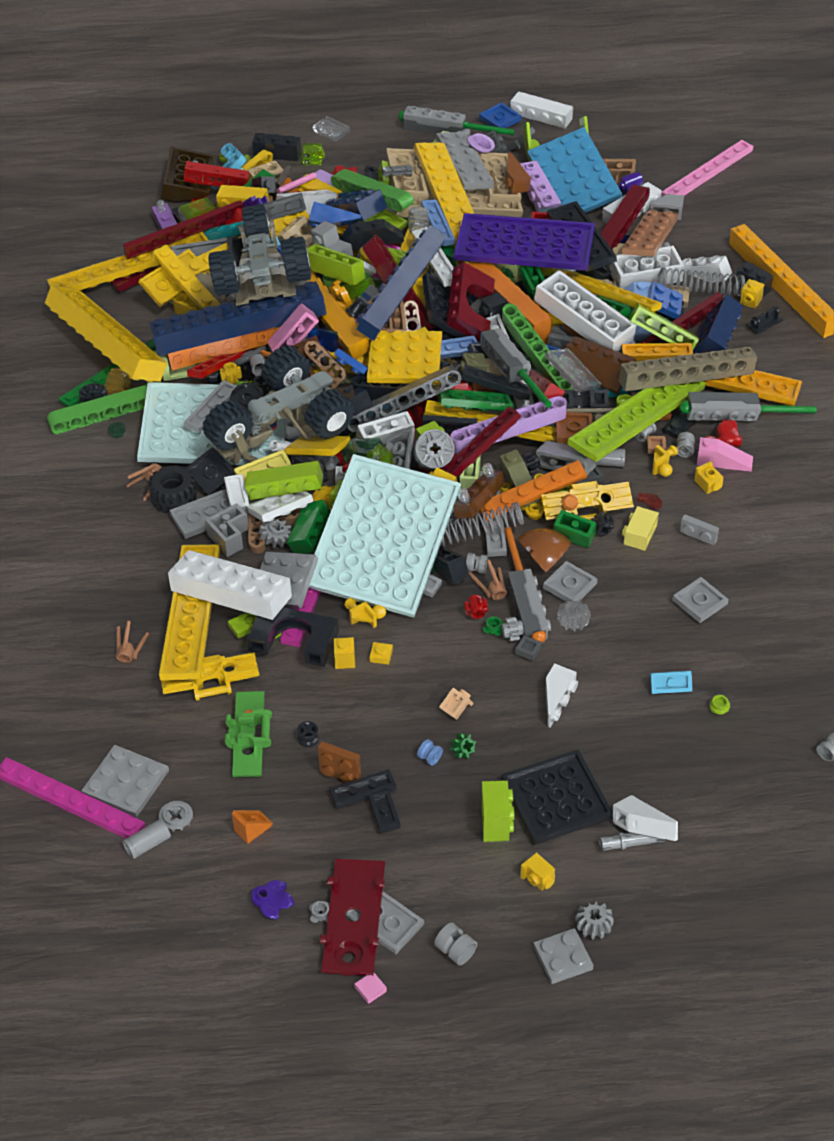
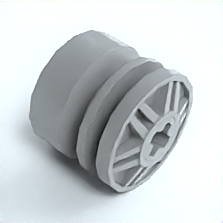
[413,429,454,471]

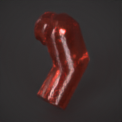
[638,493,662,509]

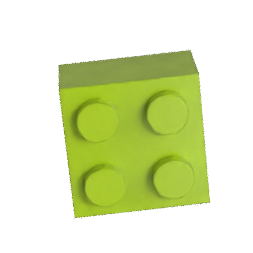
[481,781,514,842]

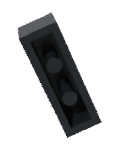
[252,133,301,162]

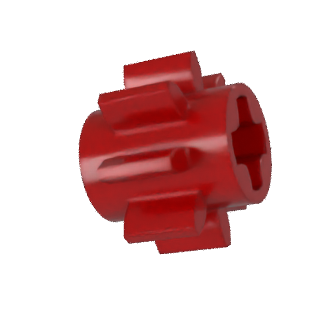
[464,595,488,619]

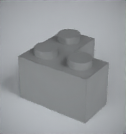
[311,221,353,257]
[205,503,248,557]

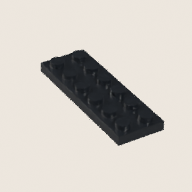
[547,201,617,272]

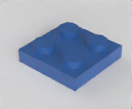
[479,102,522,128]
[648,281,683,319]
[334,348,368,375]

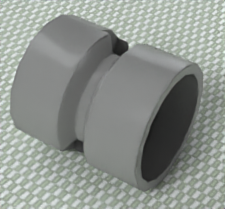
[434,922,477,966]

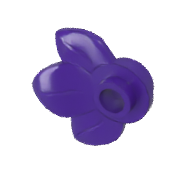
[251,880,295,920]

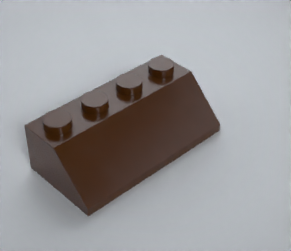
[559,336,636,394]

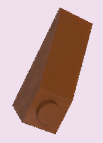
[505,153,531,194]

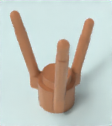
[126,463,161,501]
[469,560,507,600]
[115,620,149,663]

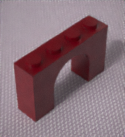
[447,262,495,342]

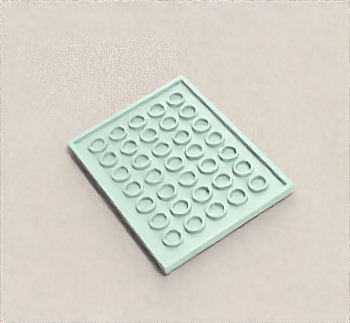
[137,382,285,465]
[309,454,461,618]

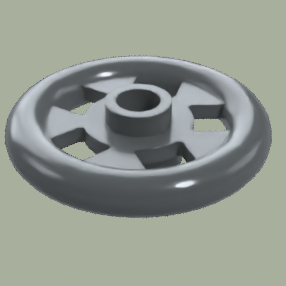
[234,346,267,366]

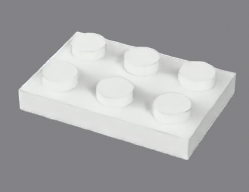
[247,491,313,522]

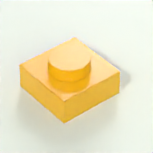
[370,642,393,665]

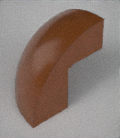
[518,528,571,572]

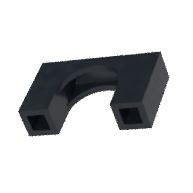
[247,607,339,667]

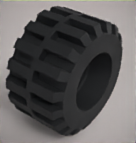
[148,465,197,513]

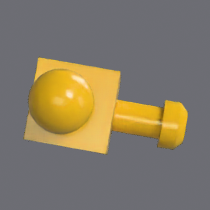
[652,445,678,477]
[344,598,386,628]

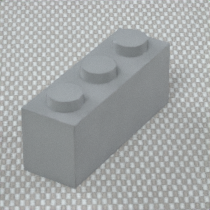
[536,441,596,475]

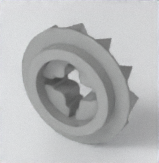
[159,801,193,832]

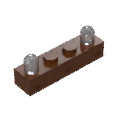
[453,463,505,519]

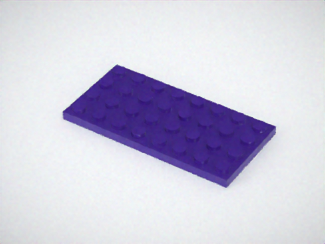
[454,213,595,271]

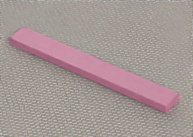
[661,140,753,197]

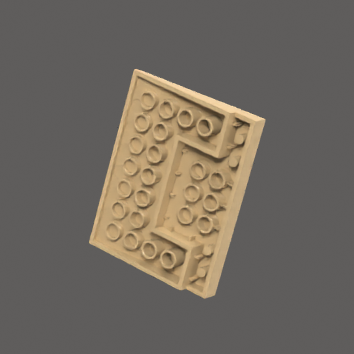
[386,148,523,218]

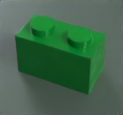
[554,510,596,549]

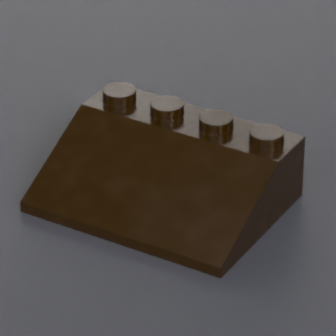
[161,146,216,202]

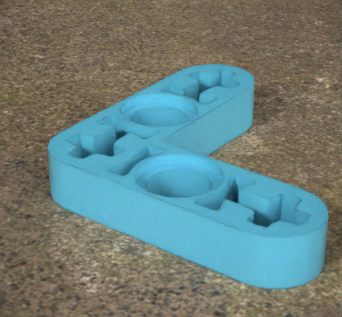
[211,143,246,190]

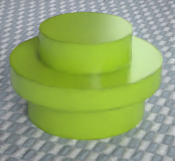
[709,695,730,714]

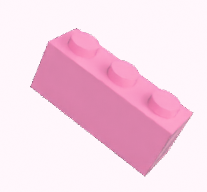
[268,303,319,352]

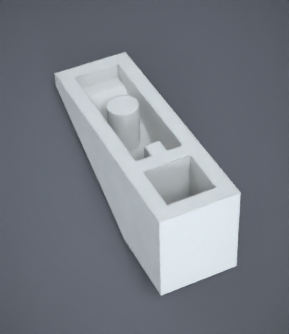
[356,411,415,452]

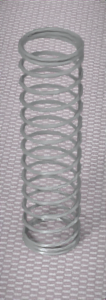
[658,267,745,296]
[441,502,524,546]

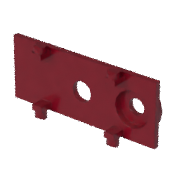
[319,858,386,976]

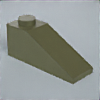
[500,449,541,507]

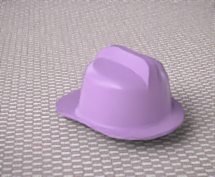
[467,133,495,153]

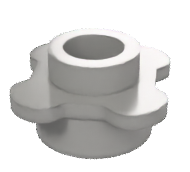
[309,901,330,923]

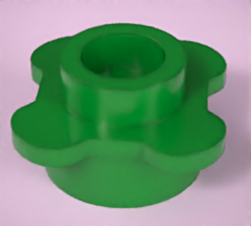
[483,616,504,636]

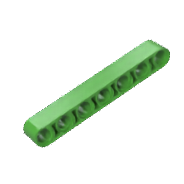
[331,169,414,212]
[502,304,574,391]
[47,382,161,434]

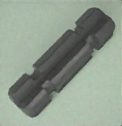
[382,165,413,176]

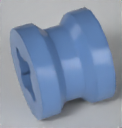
[417,739,443,766]

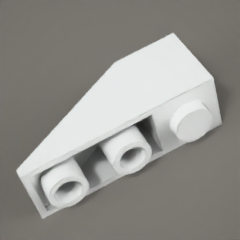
[682,255,732,283]
[545,664,578,728]
[613,795,678,841]

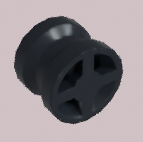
[297,721,319,747]

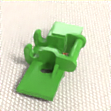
[225,691,272,777]

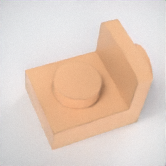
[439,688,474,720]

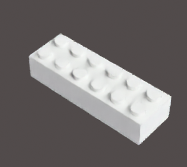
[534,270,637,352]
[168,550,292,620]

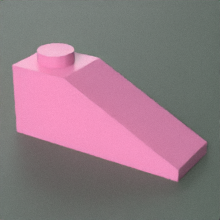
[697,437,753,472]

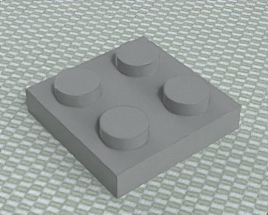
[543,561,597,606]
[672,577,729,623]
[533,928,593,984]

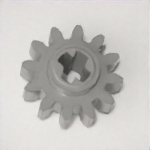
[259,518,292,548]

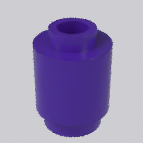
[619,172,643,193]

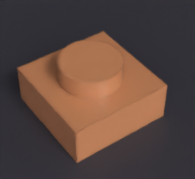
[647,436,666,454]

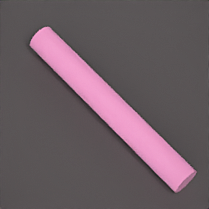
[276,172,316,194]

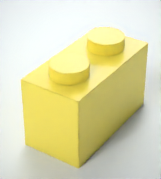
[622,506,659,551]

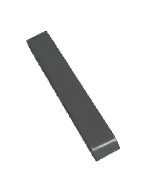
[347,366,461,432]

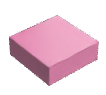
[355,973,387,1004]

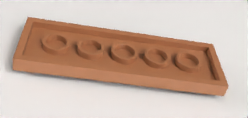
[622,210,678,256]

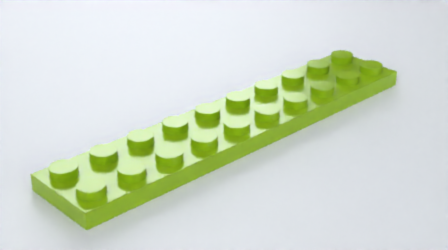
[567,381,706,462]

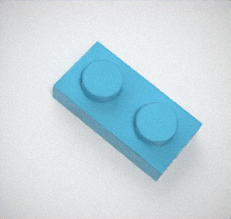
[650,670,692,694]

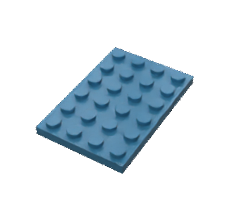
[527,127,622,213]

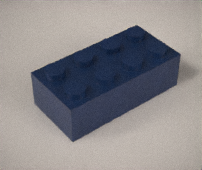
[325,188,387,221]
[693,294,743,354]

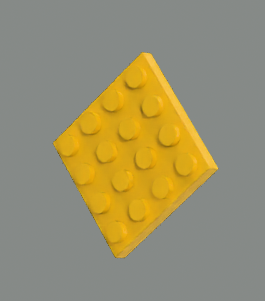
[367,330,442,384]

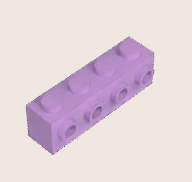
[520,161,561,212]

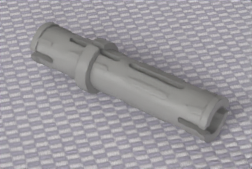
[599,832,666,851]

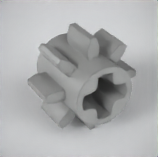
[501,617,524,642]

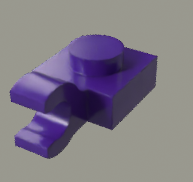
[243,196,268,207]

